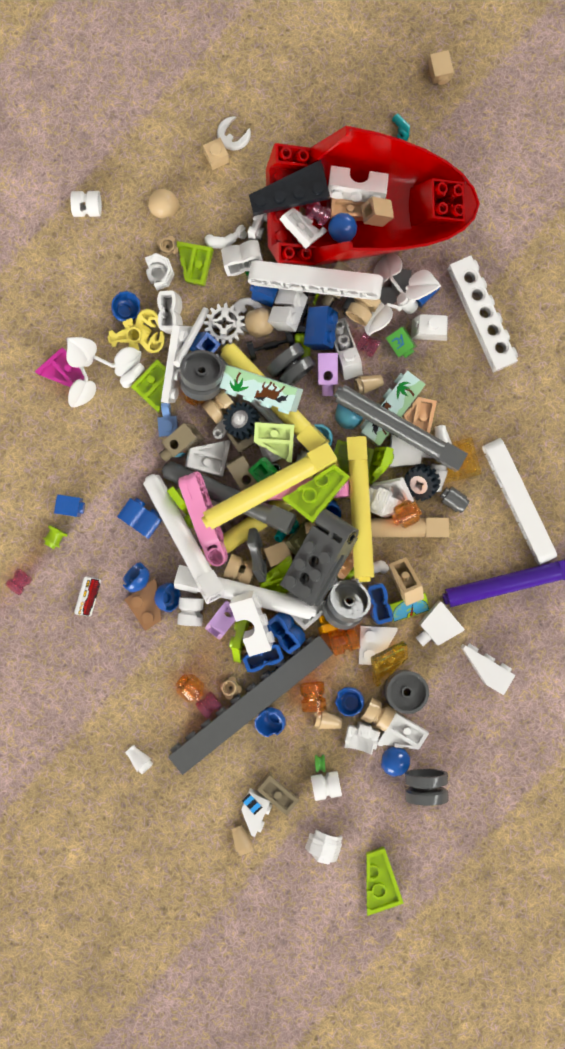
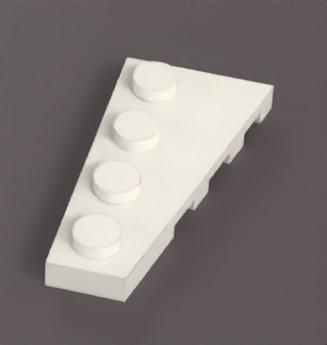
[161,325,193,403]

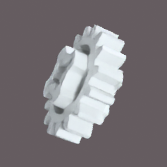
[204,303,246,346]

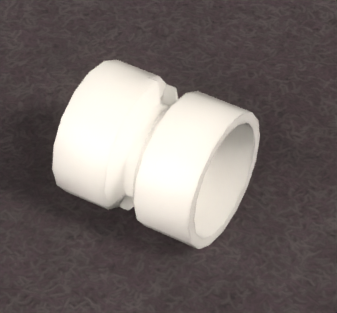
[71,191,102,217]
[177,597,204,626]
[311,771,342,801]

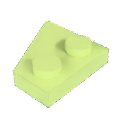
[254,422,294,463]

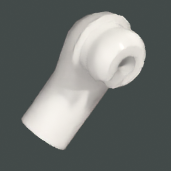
[120,363,145,388]

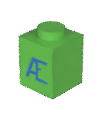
[386,327,417,358]

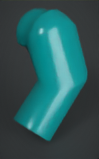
[391,113,410,141]
[274,520,299,542]

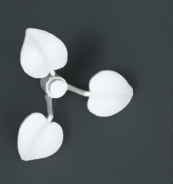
[364,253,441,336]
[66,337,141,407]

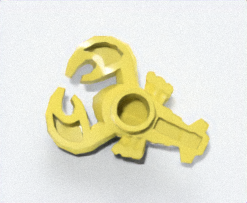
[107,309,165,353]

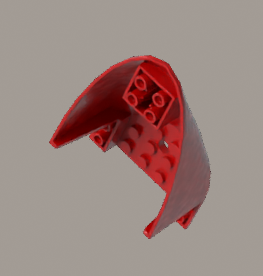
[266,126,480,266]

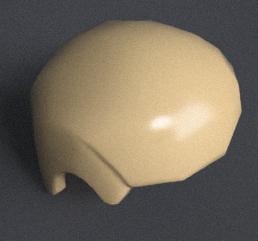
[148,189,179,219]
[245,307,274,338]

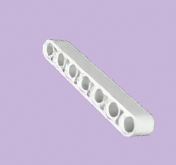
[248,261,383,300]
[482,438,557,565]

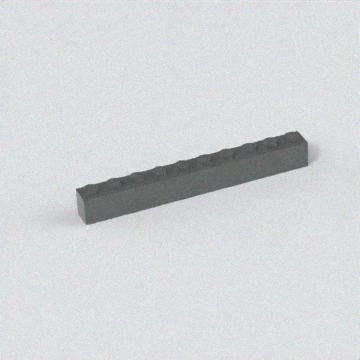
[168,634,334,775]

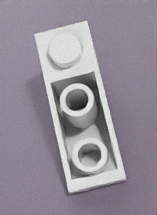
[334,318,363,380]
[461,643,515,695]

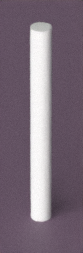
[173,307,209,367]

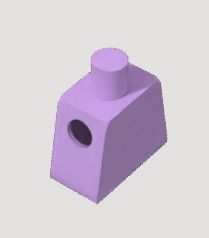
[317,353,338,396]
[204,600,235,640]

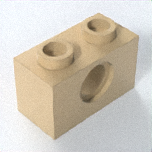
[389,557,424,606]

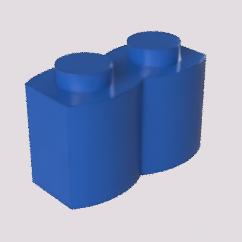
[117,497,163,539]
[365,583,393,624]
[267,612,306,654]
[243,642,284,672]

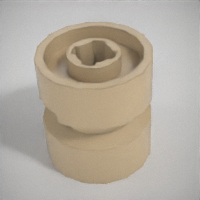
[345,298,381,326]
[201,388,236,425]
[223,554,253,584]
[360,697,396,732]

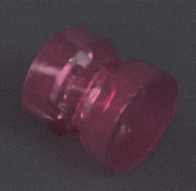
[305,202,332,226]
[356,332,381,358]
[5,568,33,595]
[195,691,222,718]

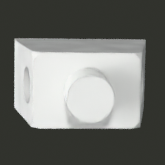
[411,314,448,341]
[389,434,432,468]
[416,600,465,646]

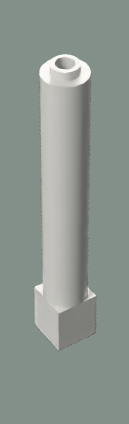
[143,474,225,604]
[174,565,317,620]

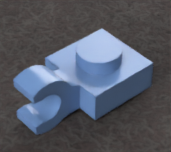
[157,403,178,437]

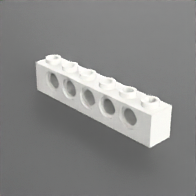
[447,256,518,373]

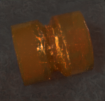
[327,628,360,656]
[299,681,327,713]

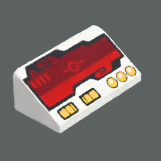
[74,576,101,616]

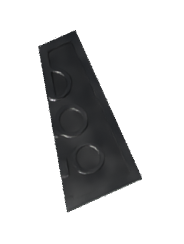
[249,160,330,216]

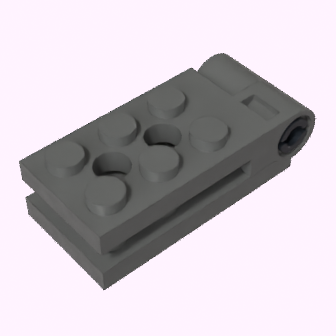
[280,509,359,606]

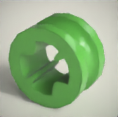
[315,754,325,773]

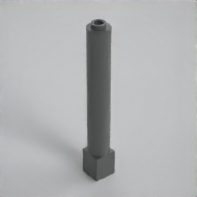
[334,385,468,472]
[162,461,297,535]

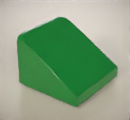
[248,457,278,482]

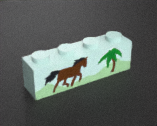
[220,365,303,414]
[360,371,426,447]

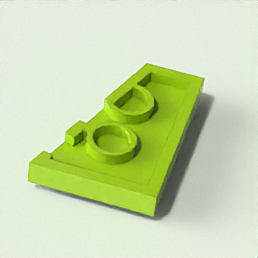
[282,464,350,523]
[366,846,404,916]

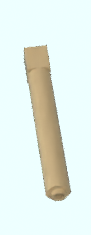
[305,518,449,537]

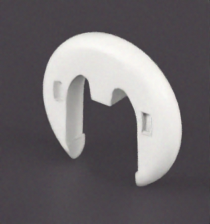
[217,116,251,151]
[230,298,262,332]

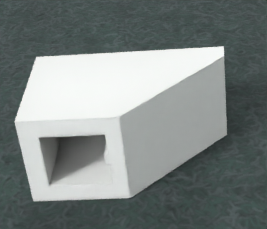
[241,788,273,837]

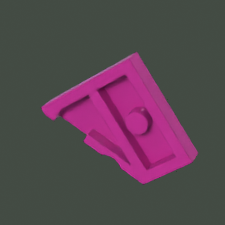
[35,347,89,387]

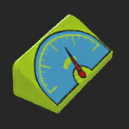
[389,592,430,622]

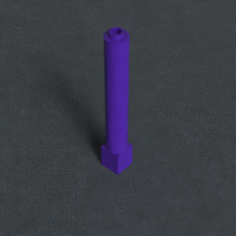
[442,559,565,608]

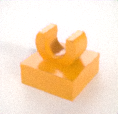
[318,615,338,635]

